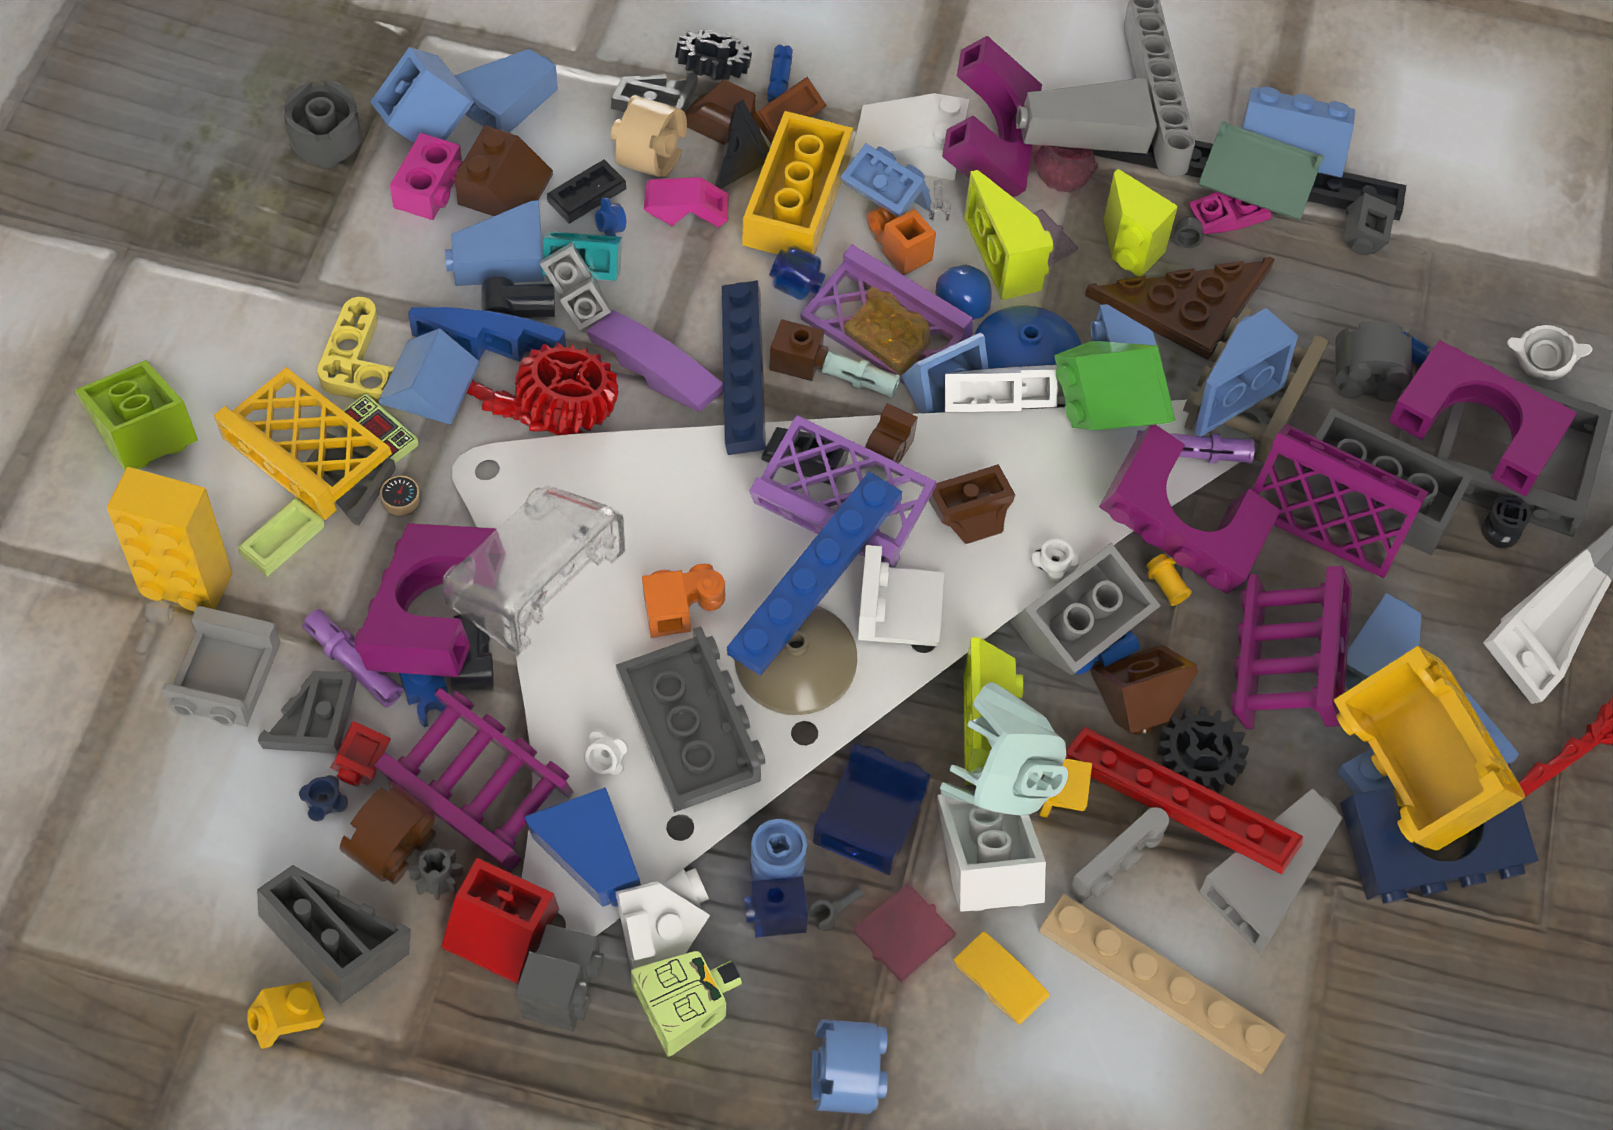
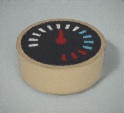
[380,476,421,516]

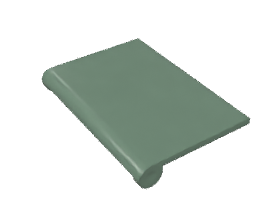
[1198,121,1324,221]

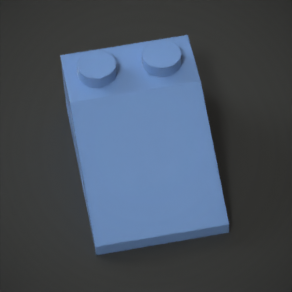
[1195,308,1298,437]

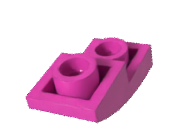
[1189,192,1271,234]

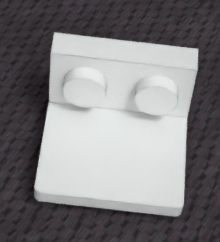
[858,545,945,646]

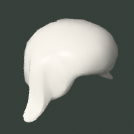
[1507,325,1593,380]

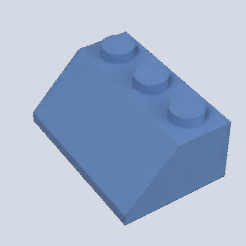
[1241,87,1355,177]

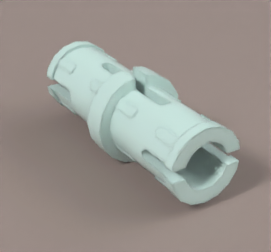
[822,350,901,398]

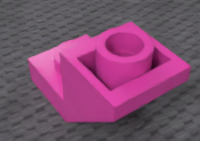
[644,177,729,228]

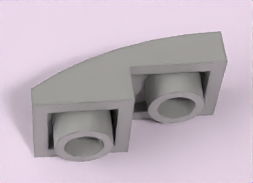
[540,242,611,331]

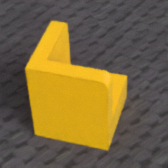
[1039,758,1092,818]

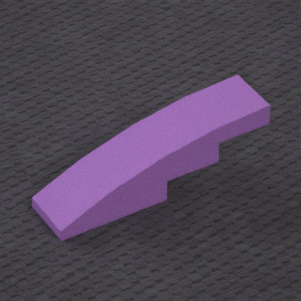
[587,310,724,412]

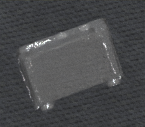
[443,485,625,656]

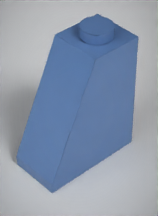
[455,49,558,133]
[445,200,544,286]
[1345,593,1421,690]

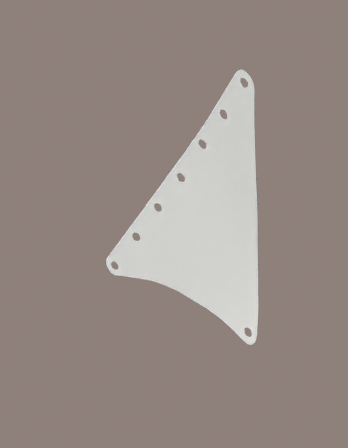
[451,399,1271,953]

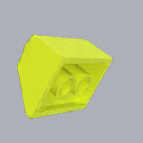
[963,637,1023,785]

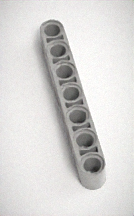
[1124,0,1195,177]

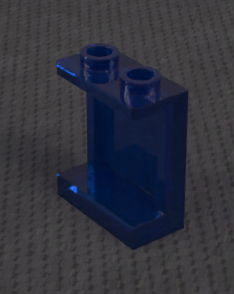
[813,744,931,875]

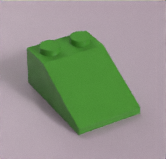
[1054,341,1175,430]

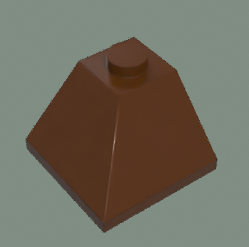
[1090,645,1198,735]

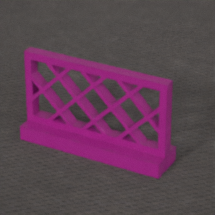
[1252,424,1428,579]

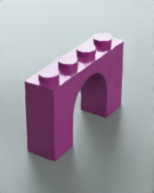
[942,36,1042,197]
[1389,340,1577,497]
[1099,424,1281,594]
[355,523,506,677]

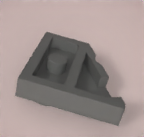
[611,73,698,112]

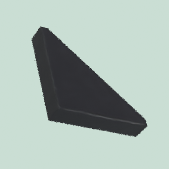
[715,100,770,189]

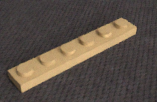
[1040,894,1286,1075]

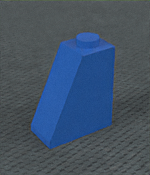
[525,787,641,907]

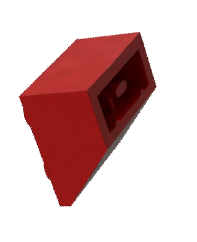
[441,858,559,985]

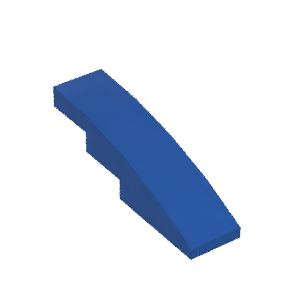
[408,307,566,362]

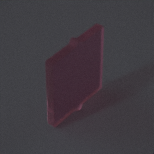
[853,884,956,982]

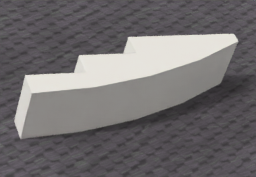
[945,365,1066,412]

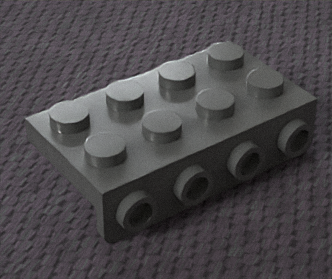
[616,626,766,813]

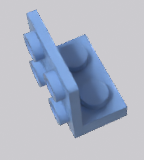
[840,143,933,217]

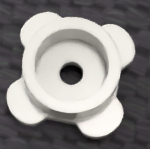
[1031,539,1079,581]
[584,730,628,775]

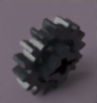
[675,29,752,80]
[1157,707,1249,793]

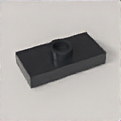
[547,159,627,224]

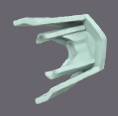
[940,682,1068,815]

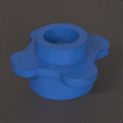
[595,198,627,236]

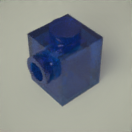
[744,876,808,938]

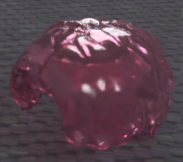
[1034,145,1098,193]

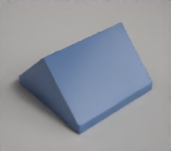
[379,328,479,425]
[901,333,989,413]

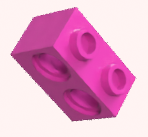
[390,133,463,220]

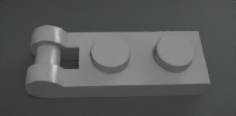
[1070,807,1169,904]

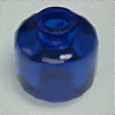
[768,246,826,300]

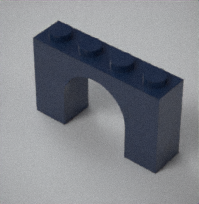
[1340,763,1539,904]

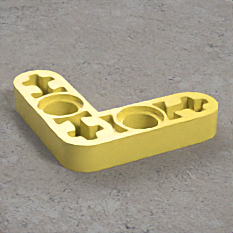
[317,297,394,405]

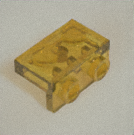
[844,286,930,375]

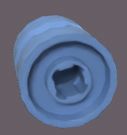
[750,819,807,894]

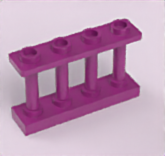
[1231,566,1352,729]
[374,688,574,872]

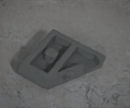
[306,433,396,526]
[258,671,357,753]

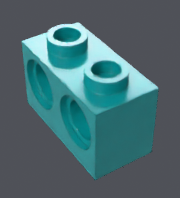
[542,231,622,281]

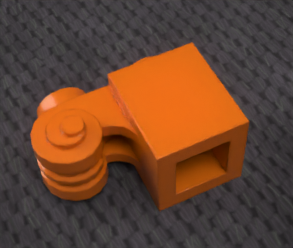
[867,207,936,275]
[642,563,726,638]

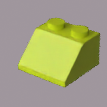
[1103,169,1178,277]

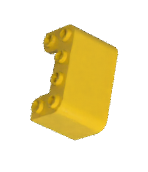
[1334,646,1525,851]

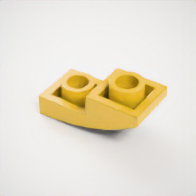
[953,931,1050,1025]

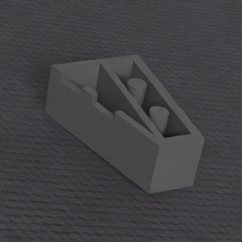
[257,865,411,1005]

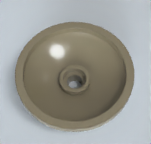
[735,606,857,715]

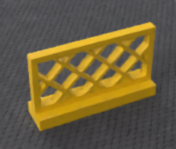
[213,367,392,520]

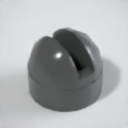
[1174,216,1204,248]

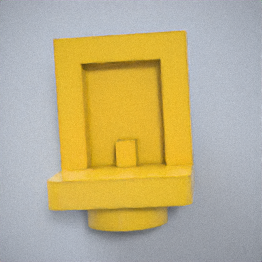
[247,981,325,1049]

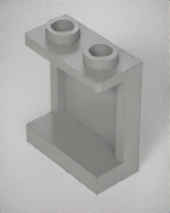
[162,605,281,727]

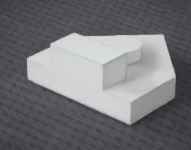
[615,881,710,970]

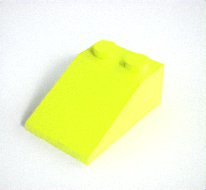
[964,170,1053,300]

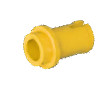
[1146,554,1192,606]

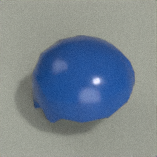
[935,264,992,320]

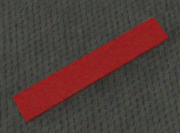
[1065,727,1303,875]

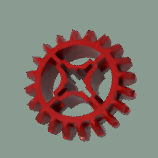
[514,342,619,433]

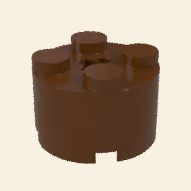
[339,782,436,885]

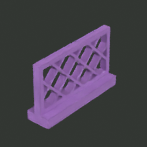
[800,244,973,384]
[749,415,937,568]

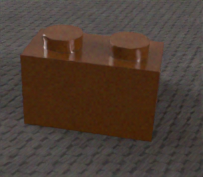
[454,125,553,216]

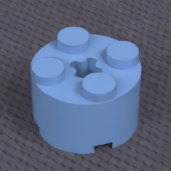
[811,1019,888,1114]

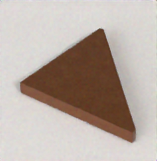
[1085,257,1275,360]

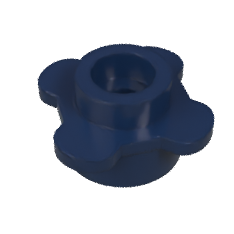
[299,775,348,822]

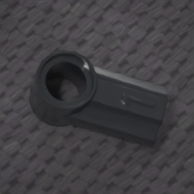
[481,277,555,318]
[450,610,494,691]

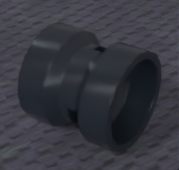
[1482,495,1531,548]

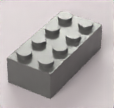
[1291,408,1473,556]

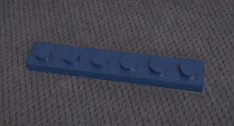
[722,280,766,455]

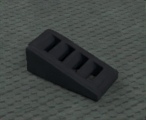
[761,427,849,485]

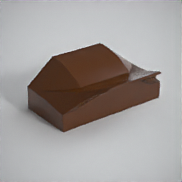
[685,79,760,145]
[929,464,1015,544]

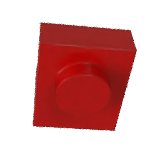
[330,721,391,787]

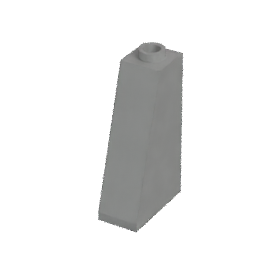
[1016,78,1157,154]
[1199,788,1343,954]

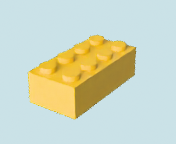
[742,111,853,263]
[106,467,233,611]

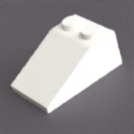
[850,93,969,180]
[937,791,1046,912]

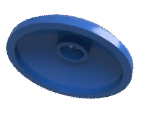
[974,305,1082,369]

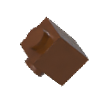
[769,319,829,381]

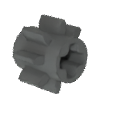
[408,843,464,900]

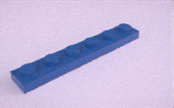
[727,471,902,676]

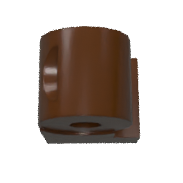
[862,403,918,469]

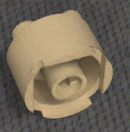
[611,95,687,177]

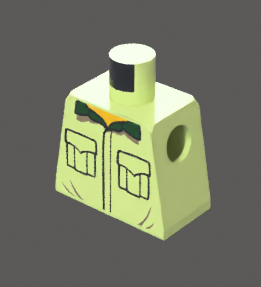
[631,951,742,1057]

